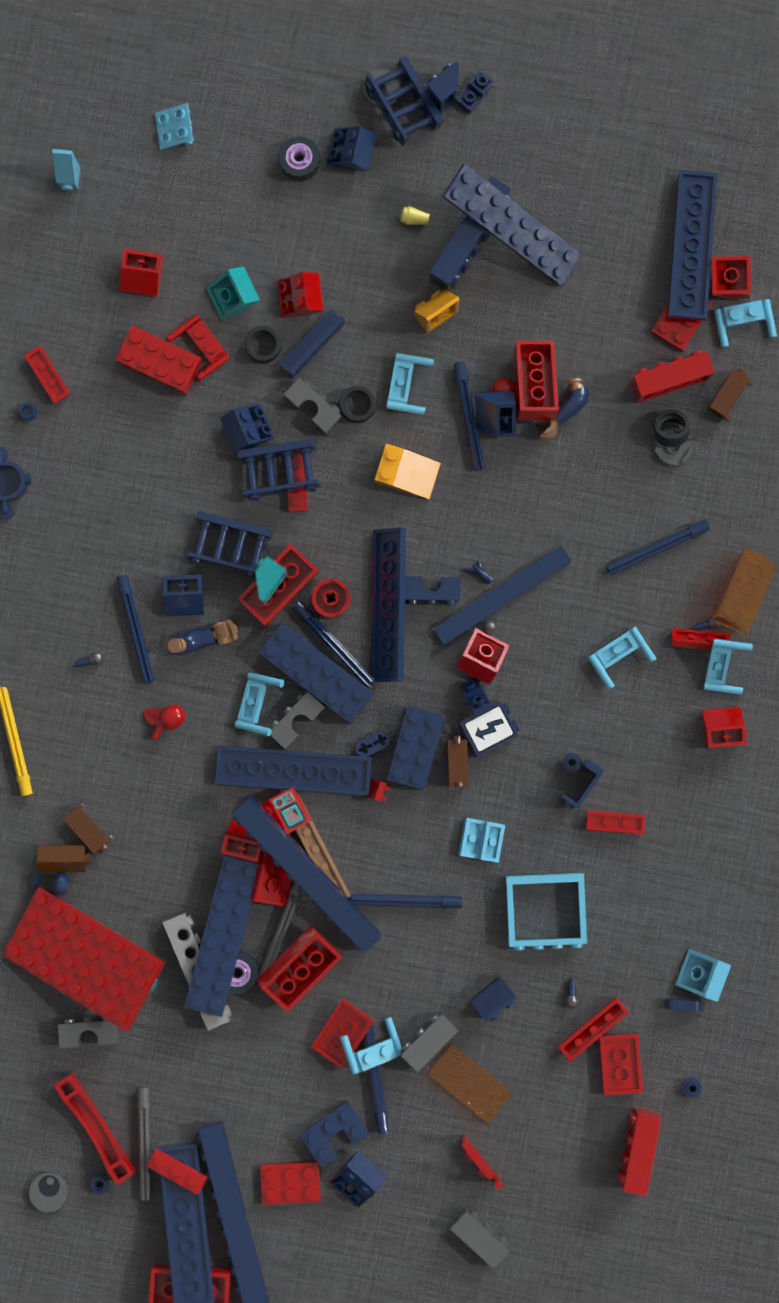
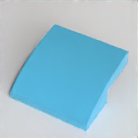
[458,817,505,863]

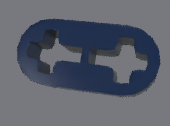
[356,732,390,757]
[665,998,702,1011]

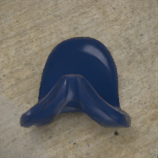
[34,870,68,896]

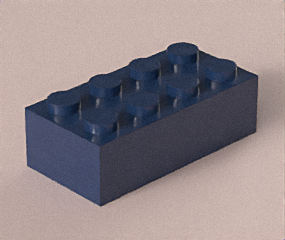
[387,705,445,790]

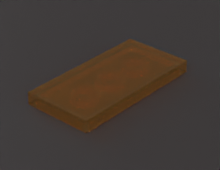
[428,1043,512,1123]

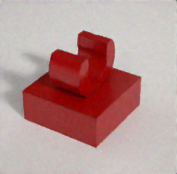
[365,778,391,802]

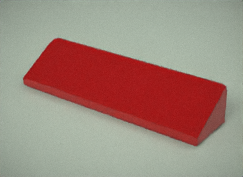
[557,997,629,1062]

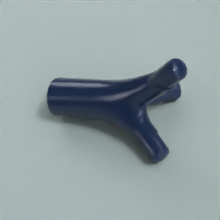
[464,561,494,584]

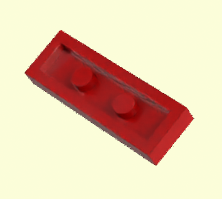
[24,346,71,405]
[288,454,308,513]
[671,628,730,650]
[586,810,646,834]
[147,1148,208,1195]

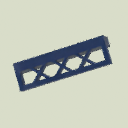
[279,310,345,379]

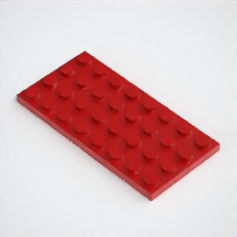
[2,887,165,1032]

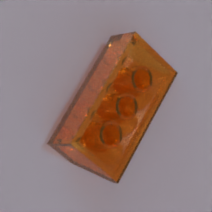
[712,547,777,635]

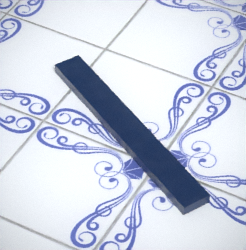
[434,546,572,645]

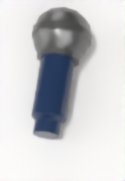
[693,615,723,631]
[483,620,497,636]
[74,652,103,667]
[565,978,579,1008]

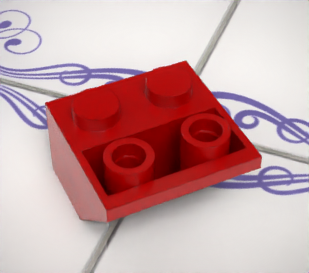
[120,249,164,297]
[277,272,323,318]
[701,707,747,748]
[220,819,262,864]

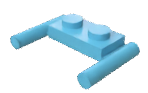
[714,299,777,348]
[387,353,434,415]
[588,627,657,690]
[703,639,753,695]
[235,672,284,736]
[340,1017,402,1075]

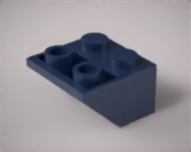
[427,61,459,113]
[327,126,377,172]
[476,391,516,437]
[220,403,275,453]
[163,575,205,616]
[470,976,517,1022]
[330,1151,387,1208]

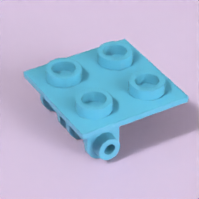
[155,103,194,150]

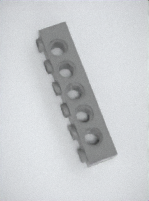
[163,912,232,1030]

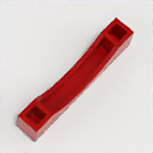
[54,1072,136,1185]

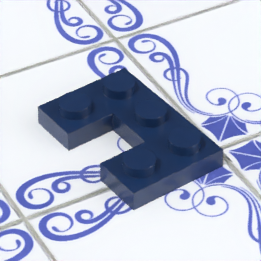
[299,1101,369,1168]

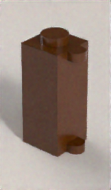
[707,369,753,422]
[447,736,469,787]
[63,803,114,854]
[37,845,90,873]

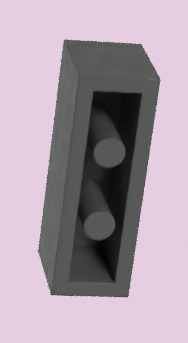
[400,1014,458,1073]
[450,1208,510,1269]

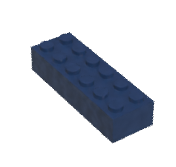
[429,176,511,292]
[259,622,374,724]

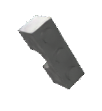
[284,378,342,436]
[269,691,326,749]
[58,1017,120,1048]

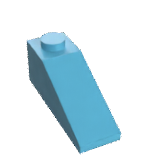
[52,149,80,191]

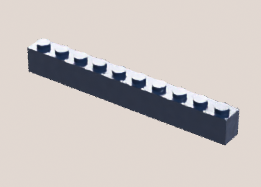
[232,794,381,953]
[196,1121,270,1303]

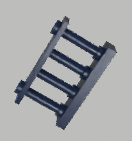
[364,56,444,147]
[238,438,321,501]
[187,511,274,578]

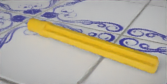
[0,687,33,796]

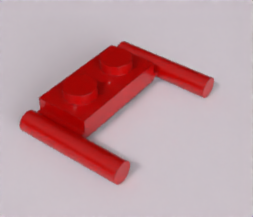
[166,314,231,381]
[461,1135,503,1189]

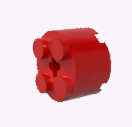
[312,579,351,619]

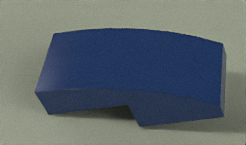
[455,70,495,114]
[459,677,493,717]

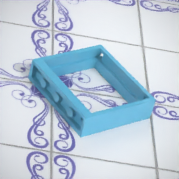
[505,873,587,950]

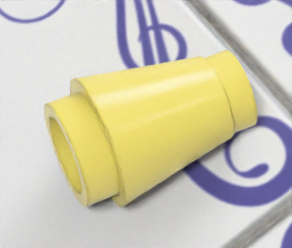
[401,206,429,225]

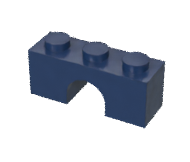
[405,576,461,605]

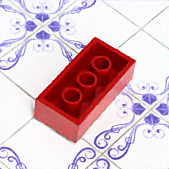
[115,326,203,396]
[513,341,559,420]
[630,350,715,403]
[238,544,319,627]
[257,925,342,1013]
[617,1107,661,1196]
[149,1264,231,1303]

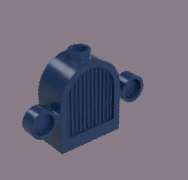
[0,447,31,519]

